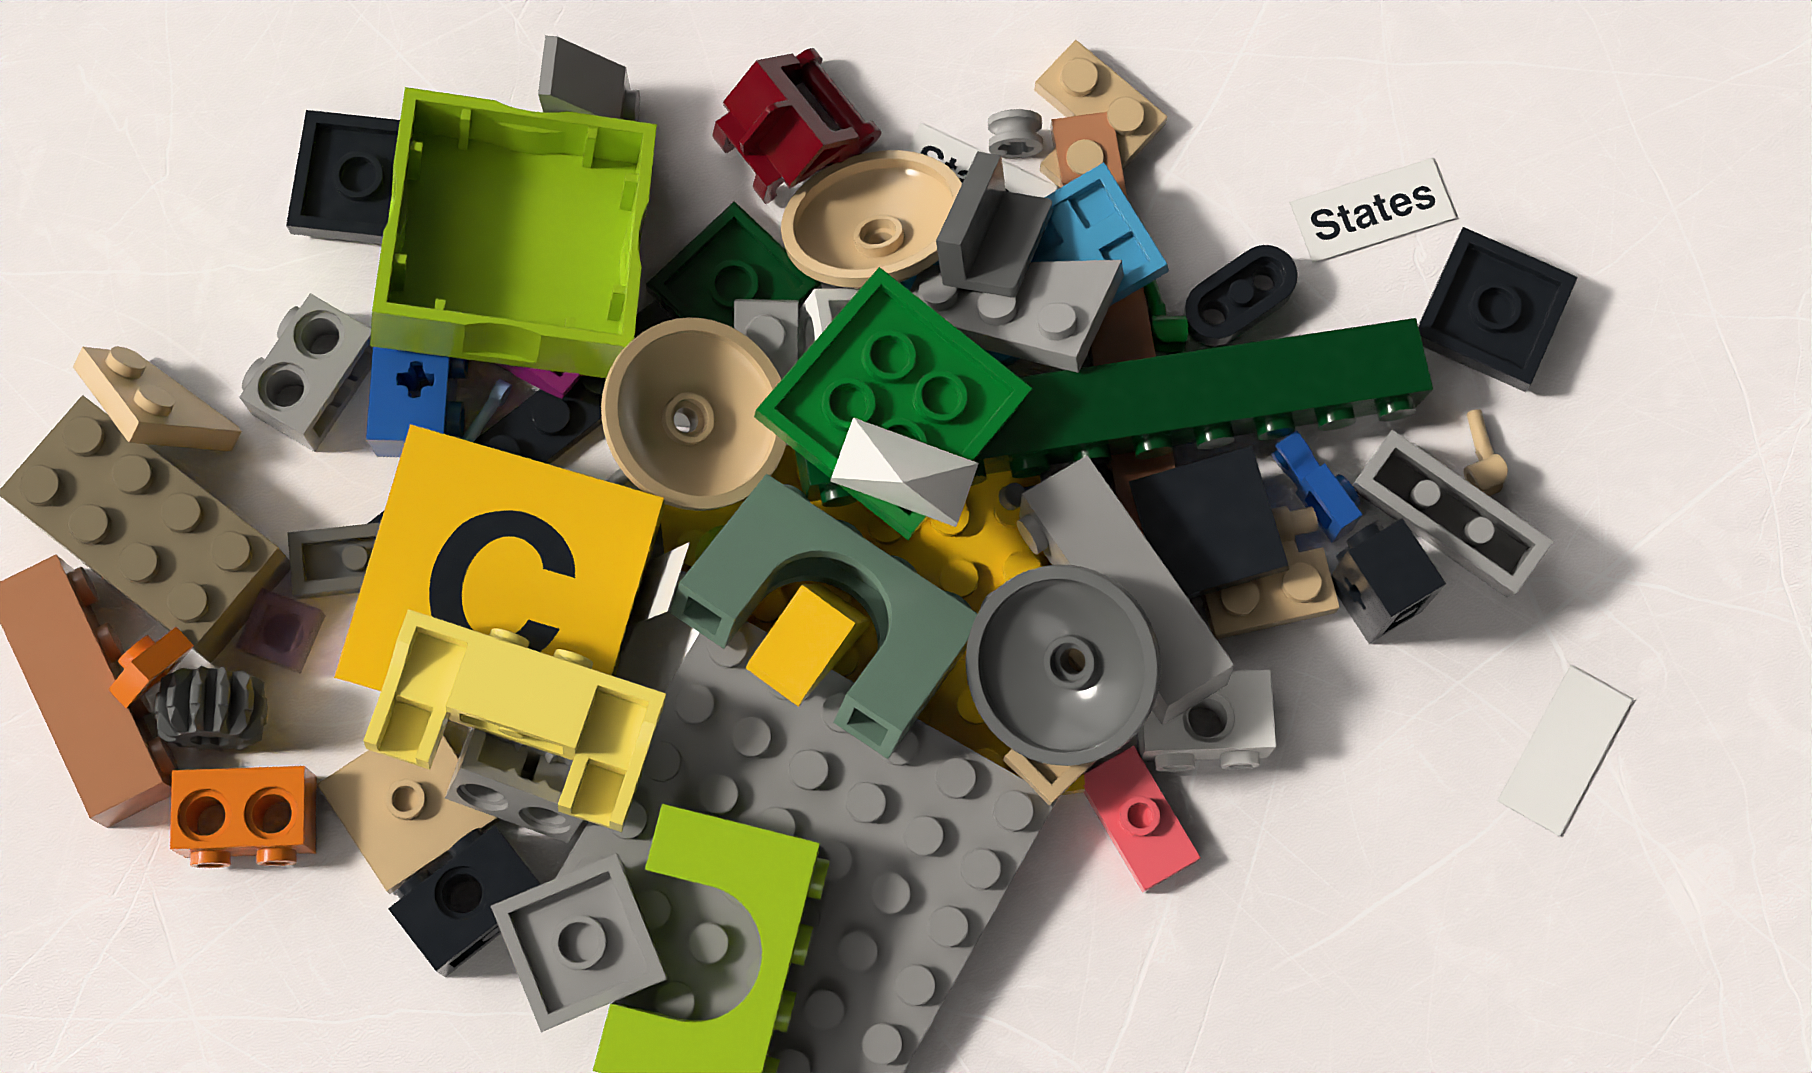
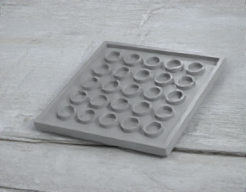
[555,621,1058,1073]

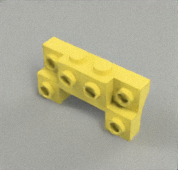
[363,609,666,832]

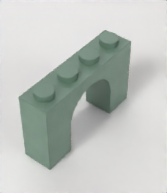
[670,473,978,759]

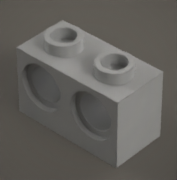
[239,293,373,452]
[445,728,583,843]

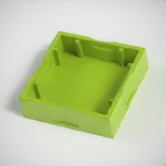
[370,87,657,378]

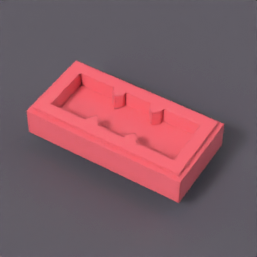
[1083,746,1201,893]

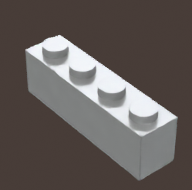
[1017,455,1235,725]

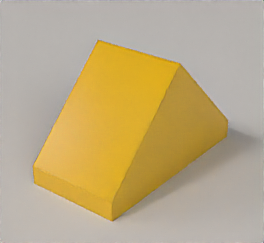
[746,583,872,707]

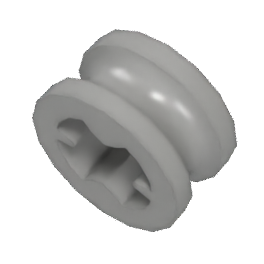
[988,109,1043,159]

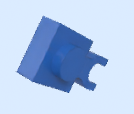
[1271,431,1363,543]

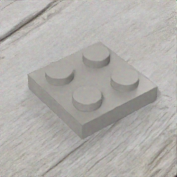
[491,853,669,1032]

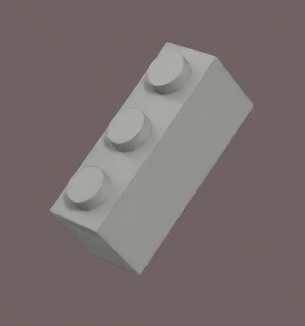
[1352,430,1554,597]

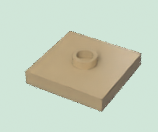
[317,735,500,894]

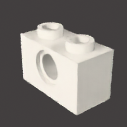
[1138,670,1276,772]

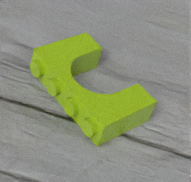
[593,804,830,1073]

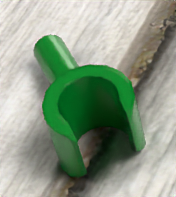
[1144,280,1188,352]

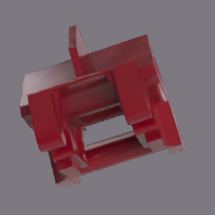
[712,48,882,204]

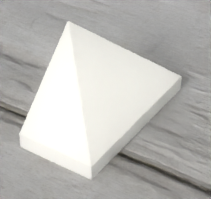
[830,418,979,527]

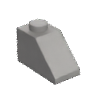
[538,35,640,122]

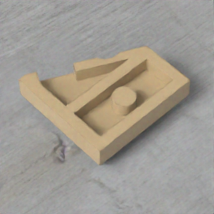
[73,346,242,452]

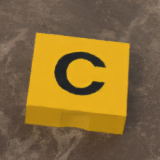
[334,424,666,691]

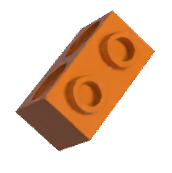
[170,766,317,868]

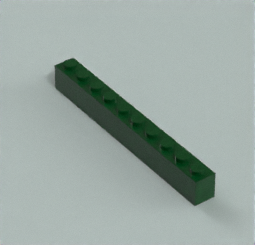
[795,318,1433,507]

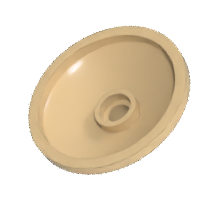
[781,150,962,289]
[601,318,787,511]

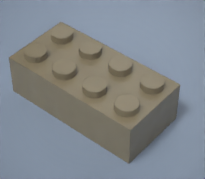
[0,395,290,664]

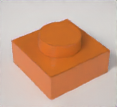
[108,627,194,708]

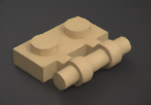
[1201,506,1340,640]

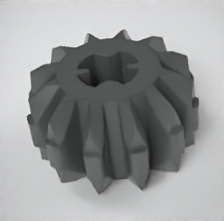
[154,666,268,752]

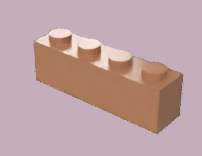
[0,554,178,828]

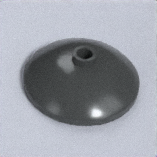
[966,564,1161,766]

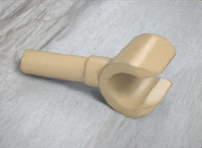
[1463,409,1508,496]

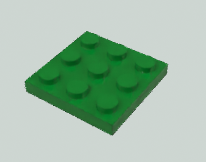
[754,267,1032,541]

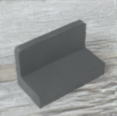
[936,151,1053,297]

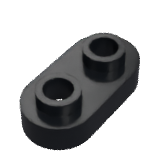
[1183,245,1298,346]

